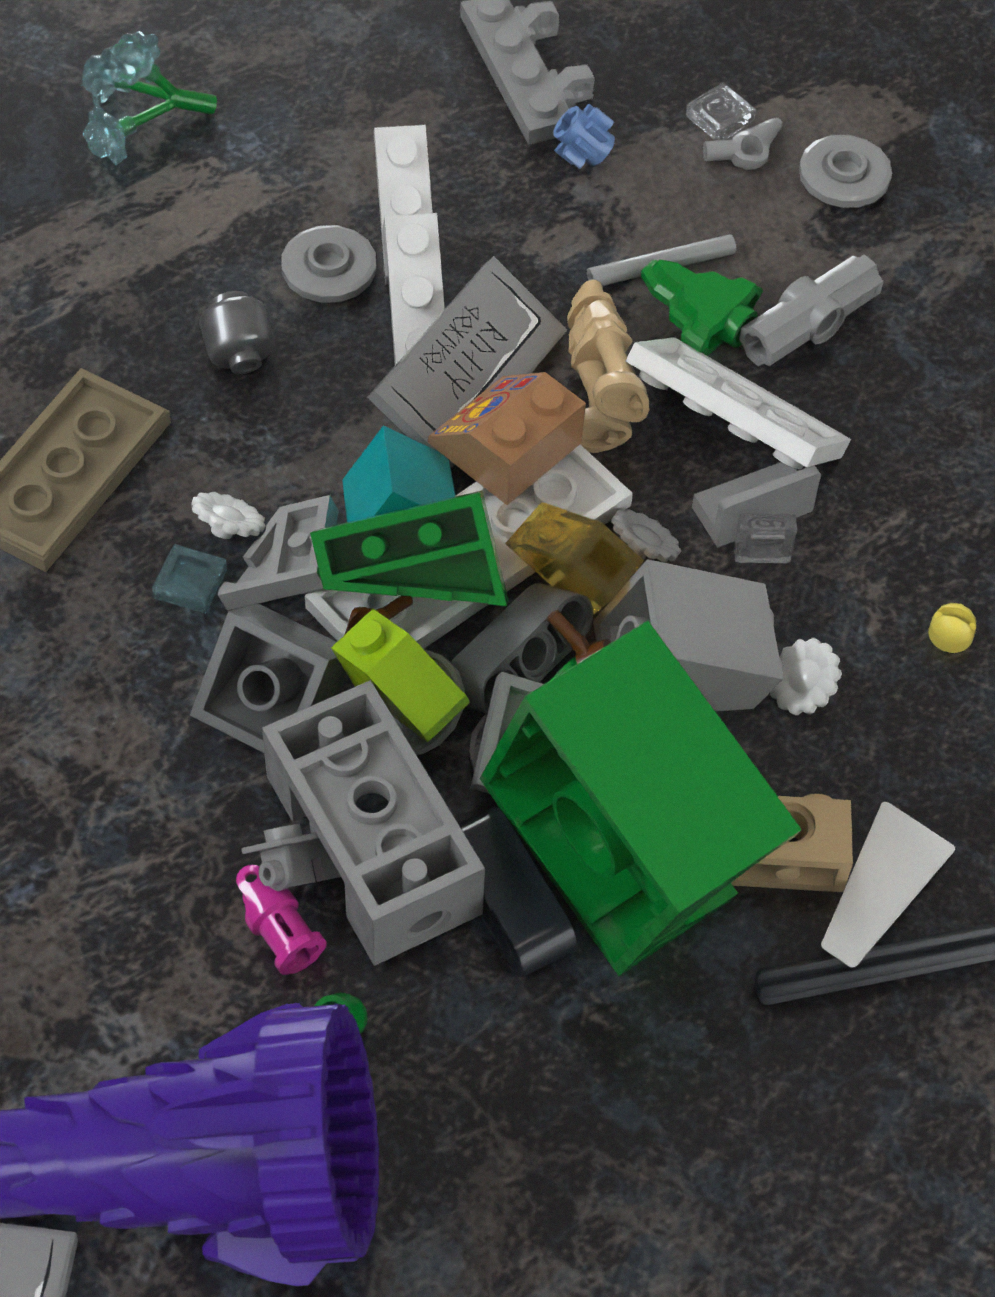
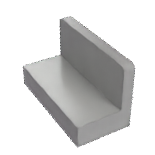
[692,462,821,548]

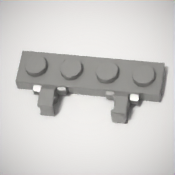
[460,0,595,145]

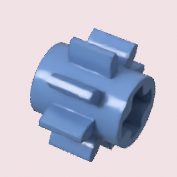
[553,104,615,169]

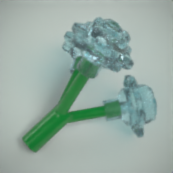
[82,31,217,165]

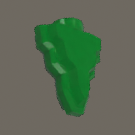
[641,259,763,356]

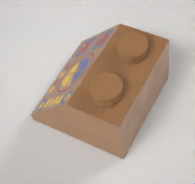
[428,372,586,505]

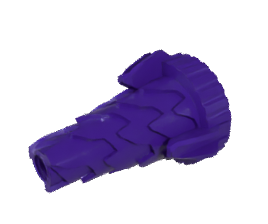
[0,1003,379,1286]

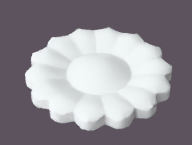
[191,492,266,539]
[770,638,842,715]

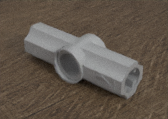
[739,255,884,367]

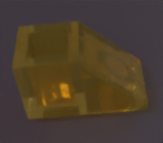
[505,502,644,615]

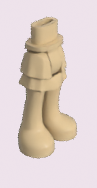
[567,280,649,453]

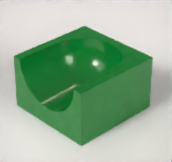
[479,620,802,976]

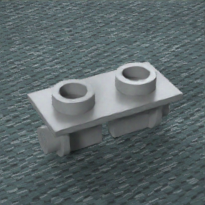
[241,823,341,891]

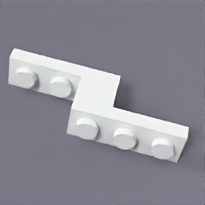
[374,125,445,365]

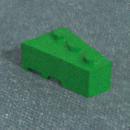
[310,490,509,606]

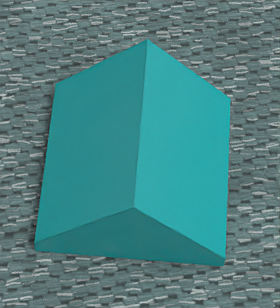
[342,425,456,522]

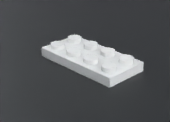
[626,338,851,469]

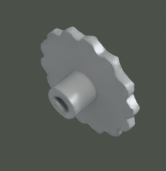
[611,509,681,562]

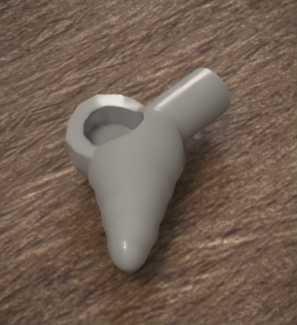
[703,118,783,170]

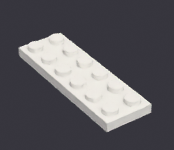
[305,445,633,649]

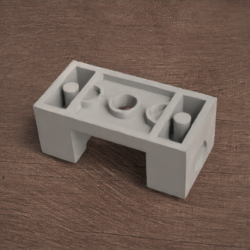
[262,680,485,966]

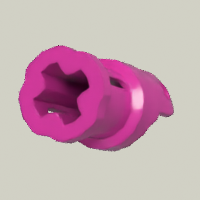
[236,865,326,975]

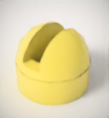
[929,603,976,653]

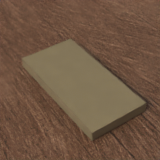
[0,368,171,572]

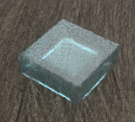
[152,544,227,613]

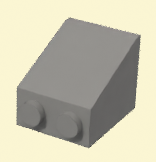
[593,559,783,711]

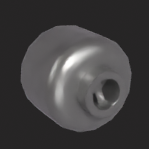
[199,291,275,374]

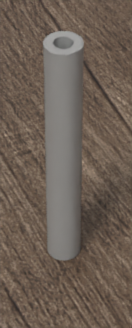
[587,234,736,286]

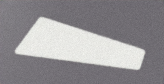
[821,802,955,968]

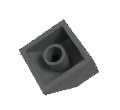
[190,603,347,753]

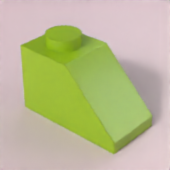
[331,609,470,742]

